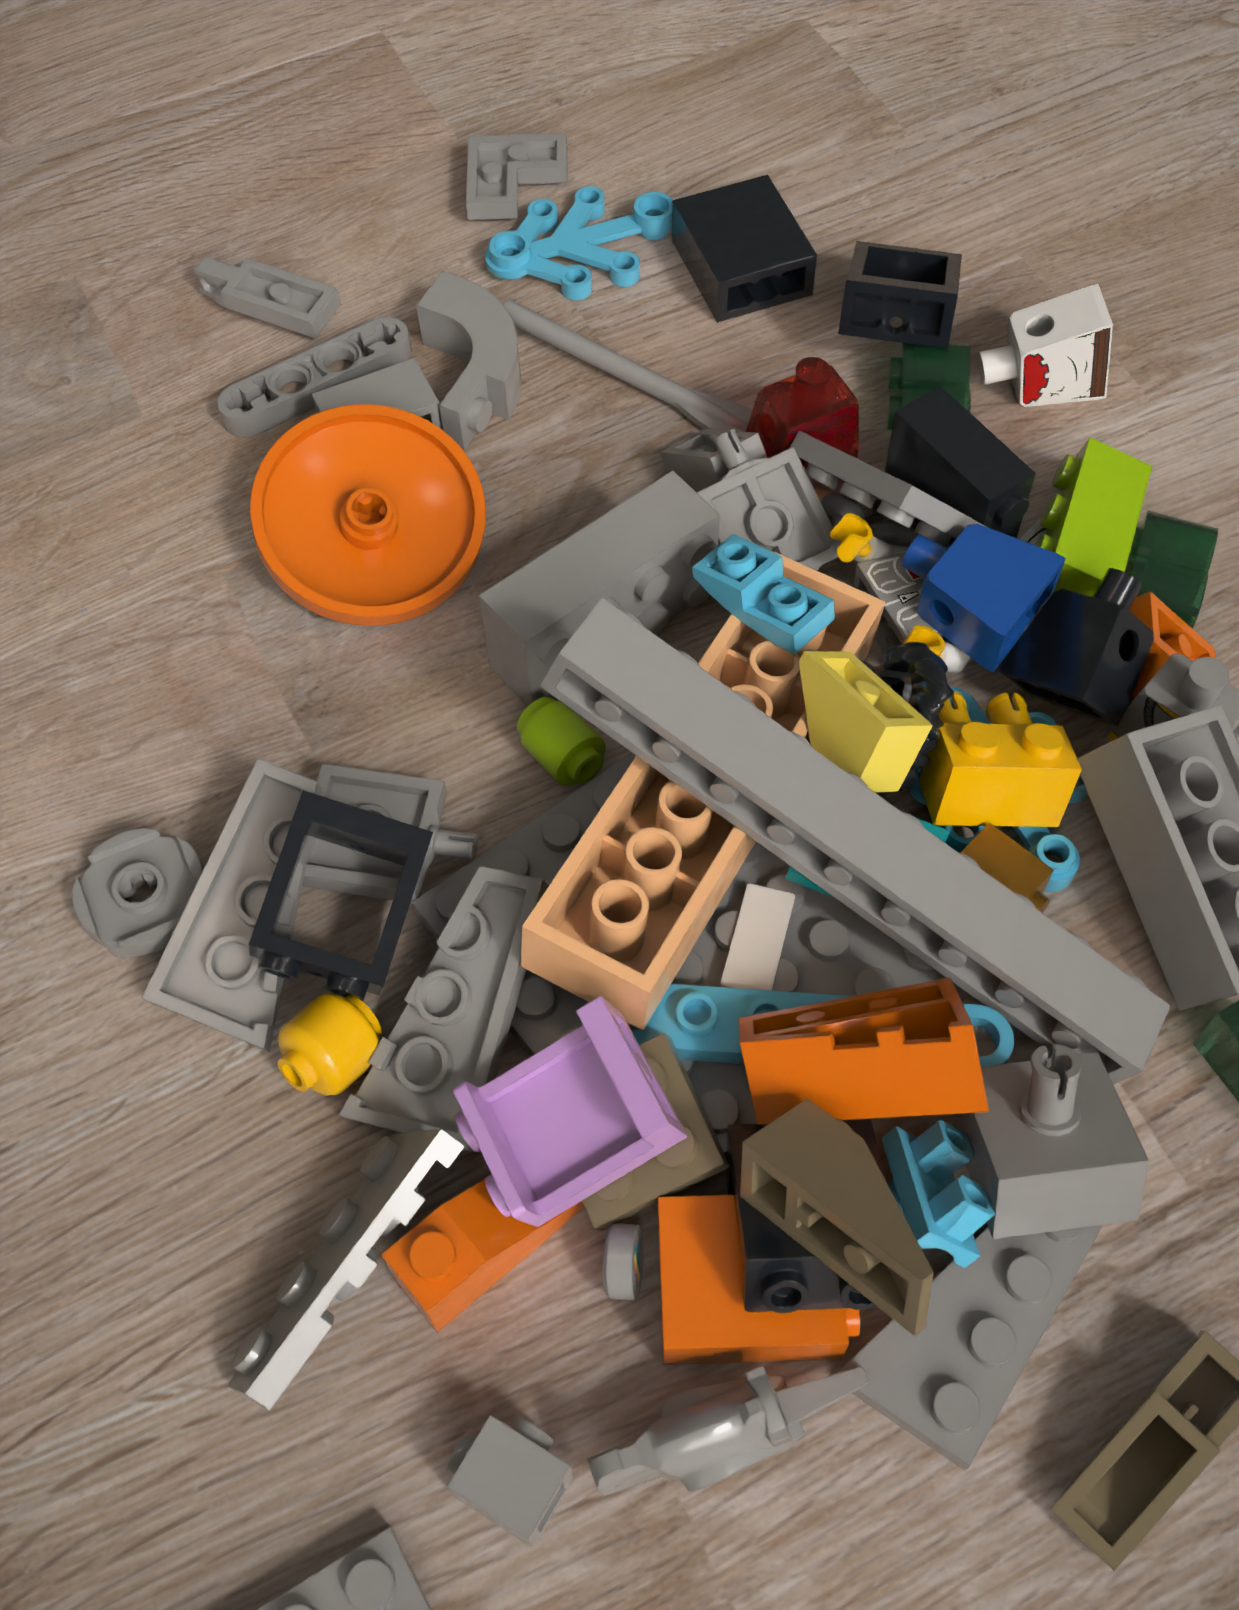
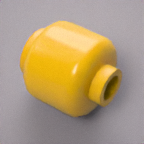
[277,993,382,1096]

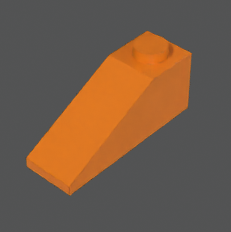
[381,1179,585,1333]

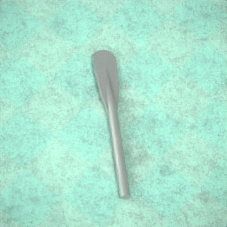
[503,299,813,481]

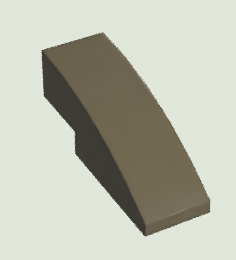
[1051,1330,1239,1571]

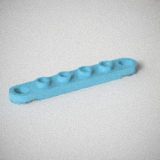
[632,984,1014,1067]

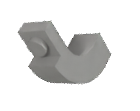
[416,271,521,450]

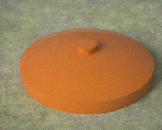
[250,404,486,626]

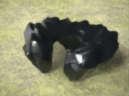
[872,642,954,791]

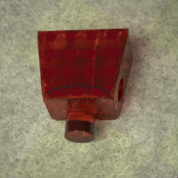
[745,357,859,477]

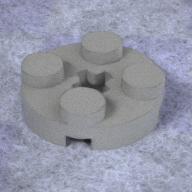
[72,828,204,959]

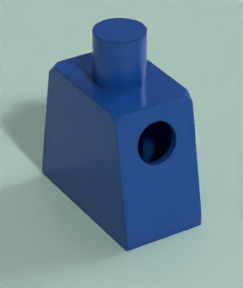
[902,524,1066,673]

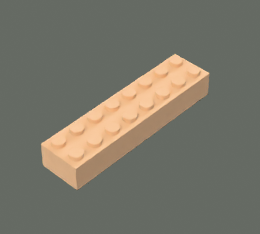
[521,551,886,1030]

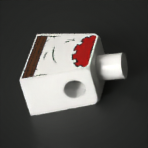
[978,284,1113,407]

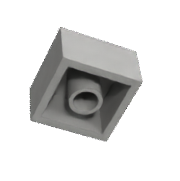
[953,1044,1149,1239]

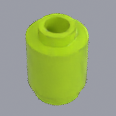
[517,697,606,786]

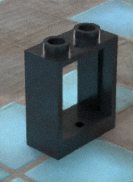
[838,241,962,349]
[249,790,433,1001]

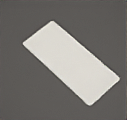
[720,883,795,991]

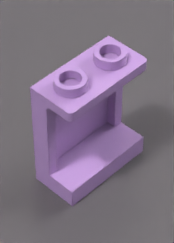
[453,996,688,1227]

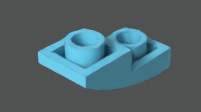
[692,534,835,655]

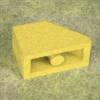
[799,651,933,793]

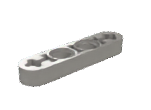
[217,317,412,437]

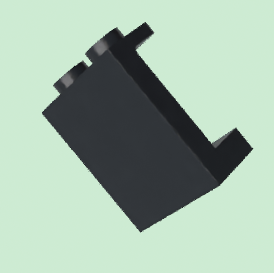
[726,1119,886,1313]

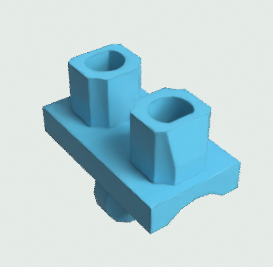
[881,1120,995,1268]

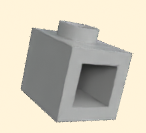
[447,1415,574,1549]

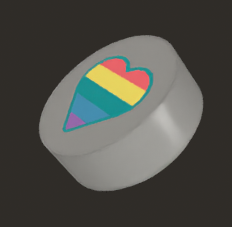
[603,1223,643,1300]

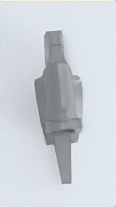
[587,1366,870,1496]

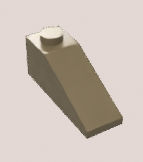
[740,1098,933,1336]

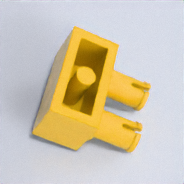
[919,691,1082,827]

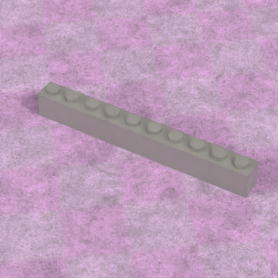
[540,597,1171,1084]

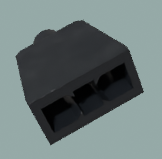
[998,568,1154,727]

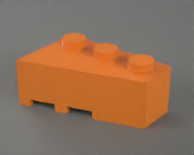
[738,977,989,1125]

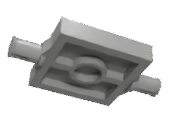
[697,428,841,571]
[302,763,478,903]

